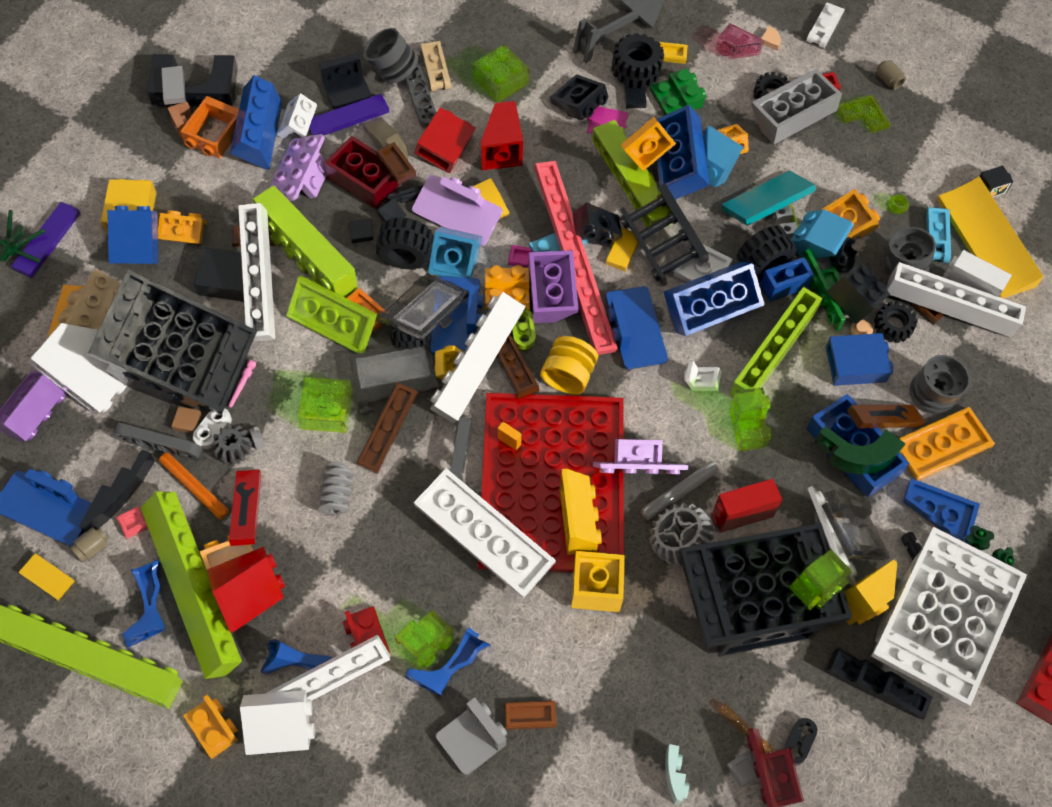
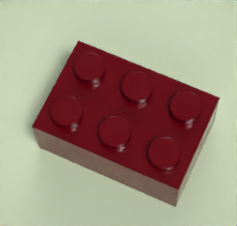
[325,136,400,209]

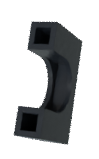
[147,54,238,106]

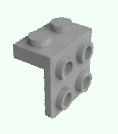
[436,698,507,775]

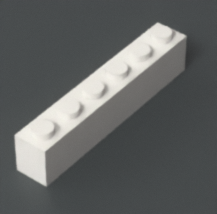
[238,203,275,342]
[887,262,1026,337]
[430,292,525,423]

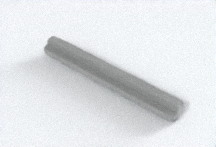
[641,461,719,521]

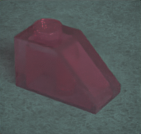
[715,23,764,59]

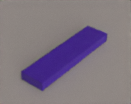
[309,94,390,136]
[11,202,81,278]

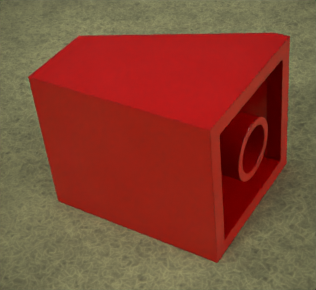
[481,101,523,171]
[207,546,285,633]

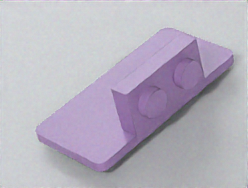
[268,134,327,201]
[412,174,503,246]

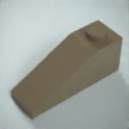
[363,117,408,160]

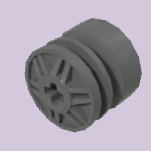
[364,28,418,84]
[885,227,936,277]
[910,355,971,414]

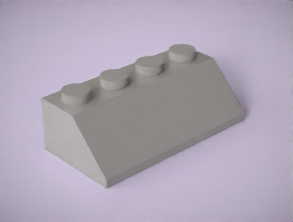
[751,69,842,145]

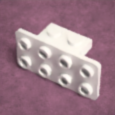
[808,486,858,586]

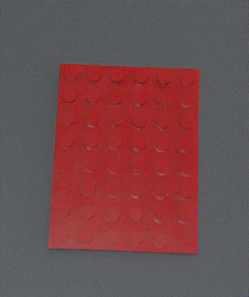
[478,393,624,573]

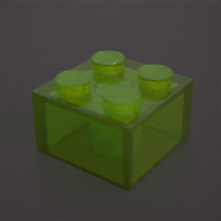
[473,44,530,103]
[298,377,353,433]

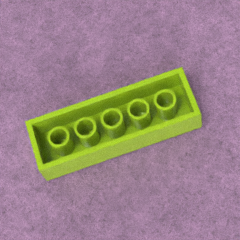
[253,185,358,298]

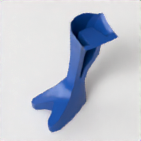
[122,559,165,648]
[405,627,491,696]
[261,639,334,675]

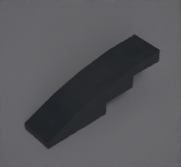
[79,449,155,533]
[826,648,933,720]

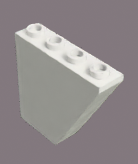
[27,323,127,415]

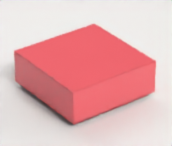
[116,506,148,539]

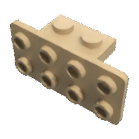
[58,269,120,330]

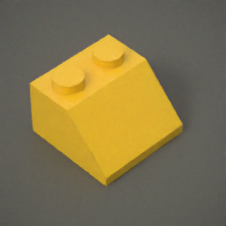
[571,551,625,613]

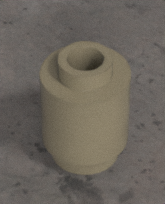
[876,60,906,90]
[70,527,108,562]

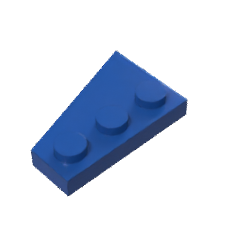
[903,478,980,545]

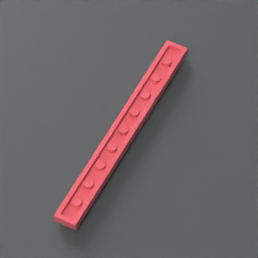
[534,161,618,355]

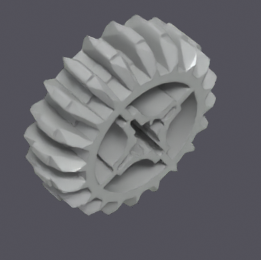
[649,502,714,567]

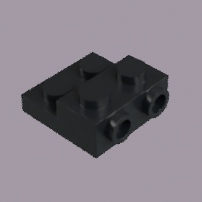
[549,74,609,121]

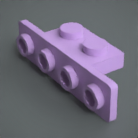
[593,439,688,474]

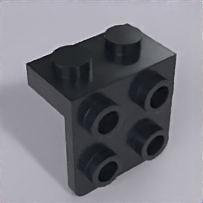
[319,53,371,108]

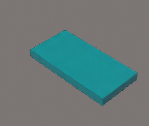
[721,170,816,226]

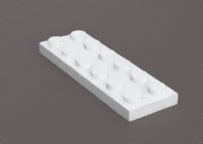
[414,468,556,599]

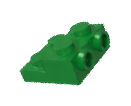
[650,68,706,115]

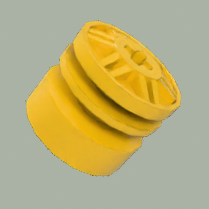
[540,336,598,395]

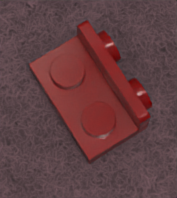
[342,606,390,654]

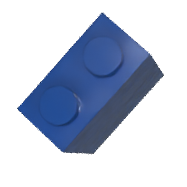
[107,206,158,264]
[825,333,893,386]

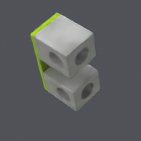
[771,204,799,239]

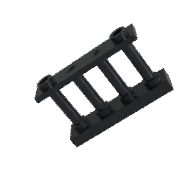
[619,183,709,285]

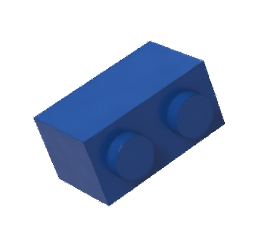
[760,257,814,302]

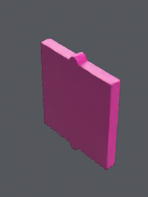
[587,106,628,134]

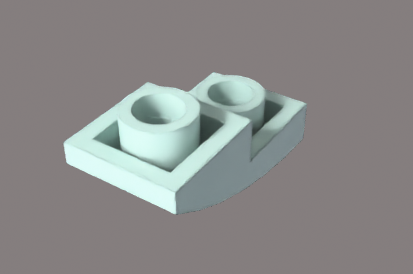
[665,744,689,805]

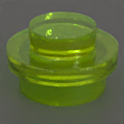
[887,194,909,214]

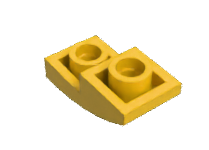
[473,178,510,219]

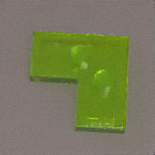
[837,94,891,133]

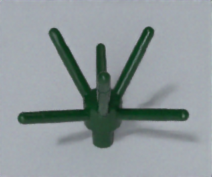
[0,210,45,263]

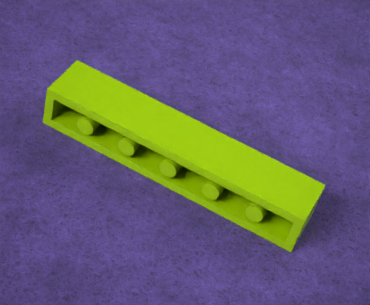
[592,120,670,227]
[730,287,822,406]

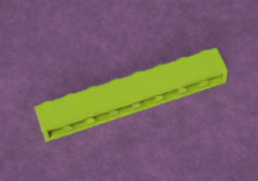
[140,491,242,679]
[0,604,183,710]

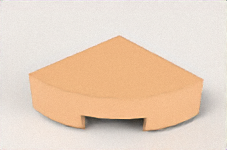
[760,26,781,51]

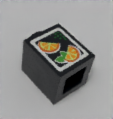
[979,165,1014,197]

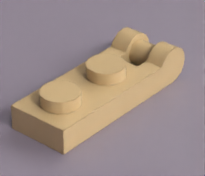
[421,41,451,92]

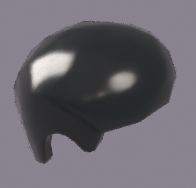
[829,237,858,272]

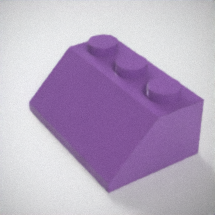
[528,250,578,323]
[0,370,66,441]

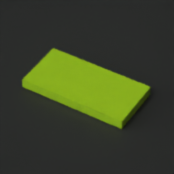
[286,276,377,355]

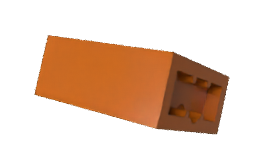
[180,96,239,159]

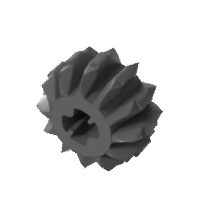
[211,424,253,465]

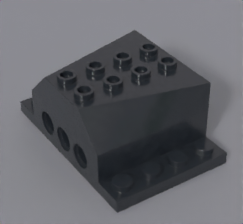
[87,269,257,414]
[678,523,852,657]

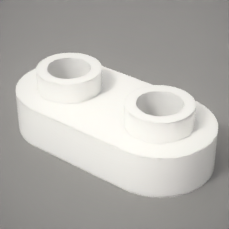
[193,408,232,449]

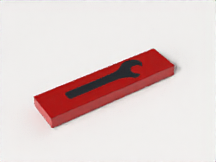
[229,469,261,546]

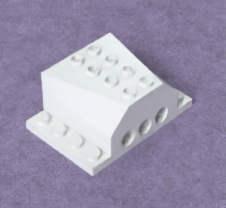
[871,527,1027,708]

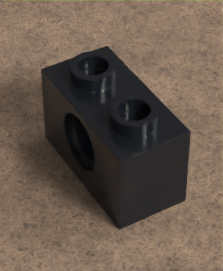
[573,202,622,247]

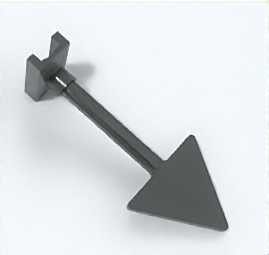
[573,0,665,63]

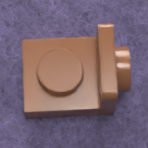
[168,102,192,138]

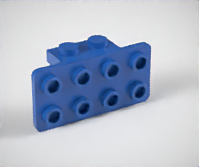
[430,276,483,355]
[606,286,668,370]
[0,468,92,547]

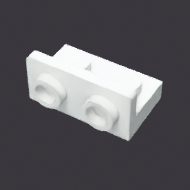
[276,93,317,138]

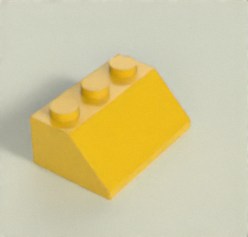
[560,469,602,555]
[844,559,897,625]

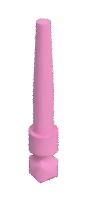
[228,360,256,408]

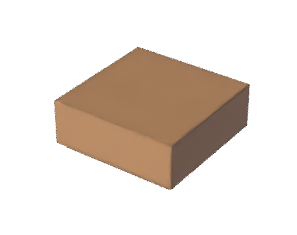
[171,407,202,434]

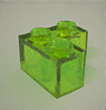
[729,387,772,451]
[789,549,852,610]
[395,610,454,670]

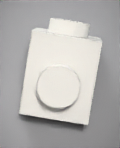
[684,361,722,391]

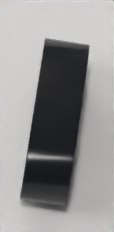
[783,718,818,766]

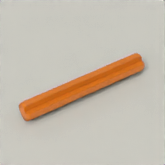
[159,452,229,520]

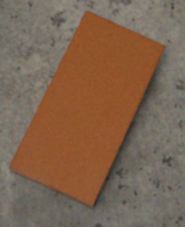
[504,701,557,730]

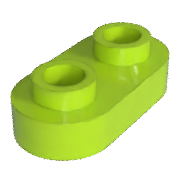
[512,310,536,350]

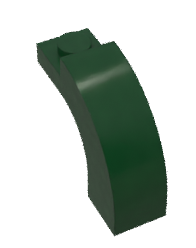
[815,426,906,474]

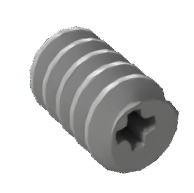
[318,461,354,515]

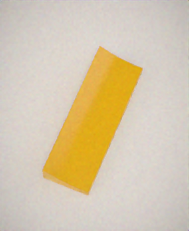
[937,176,1044,298]

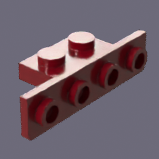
[747,728,804,807]

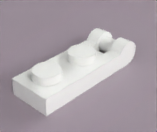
[806,3,845,49]

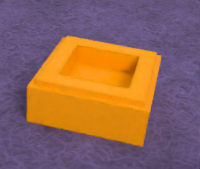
[498,422,522,450]

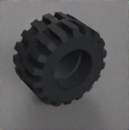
[611,33,664,88]
[375,217,434,270]
[736,225,797,281]

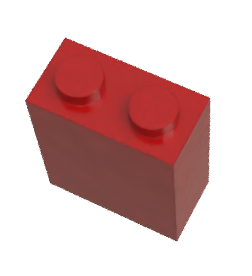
[414,107,476,173]
[711,479,782,533]

